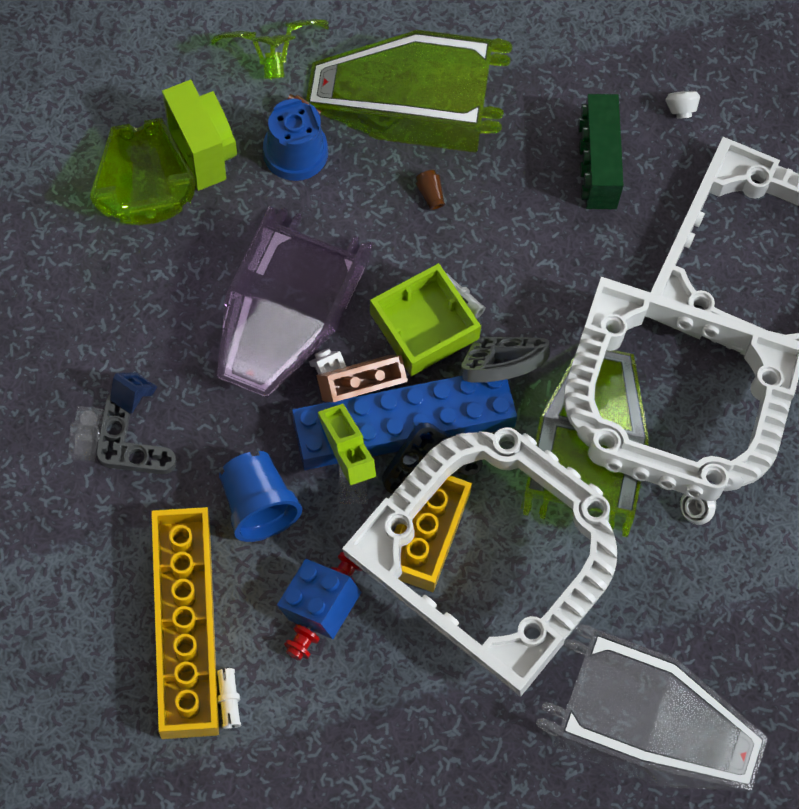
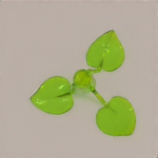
[211,19,329,79]

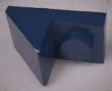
[110,372,157,414]

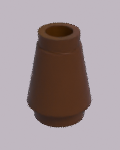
[416,170,445,210]

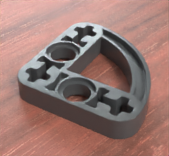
[462,337,550,382]

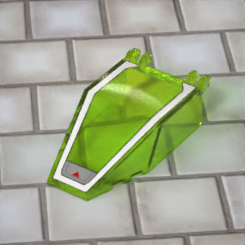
[306,30,512,153]

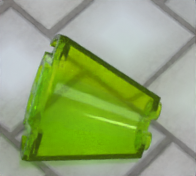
[90,117,195,225]

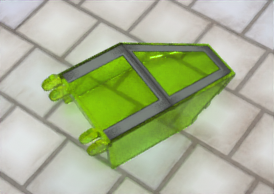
[520,350,649,537]

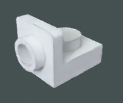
[309,349,346,374]

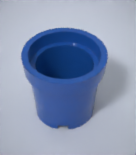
[263,99,328,181]
[219,451,302,542]

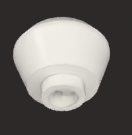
[666,91,700,118]
[680,494,716,525]

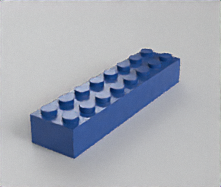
[292,376,517,470]

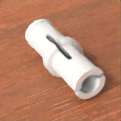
[217,668,241,729]

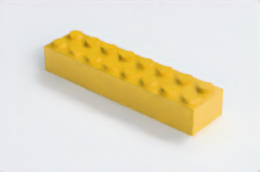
[152,507,219,739]

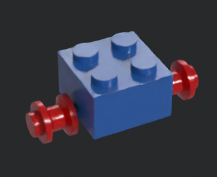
[277,552,362,661]

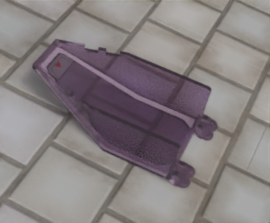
[217,206,374,398]

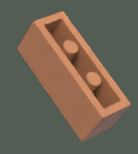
[316,355,408,402]

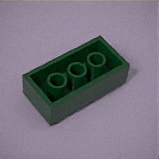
[578,94,624,209]

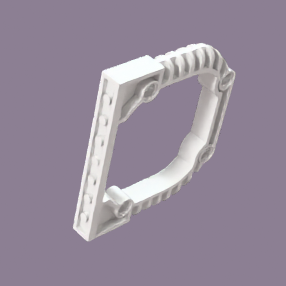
[651,137,799,356]
[564,277,799,501]
[342,427,617,697]

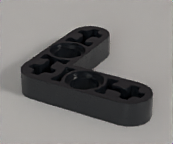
[382,422,483,494]

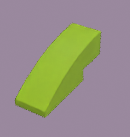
[318,404,376,485]

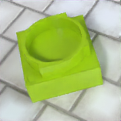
[162,80,237,191]
[370,263,481,376]

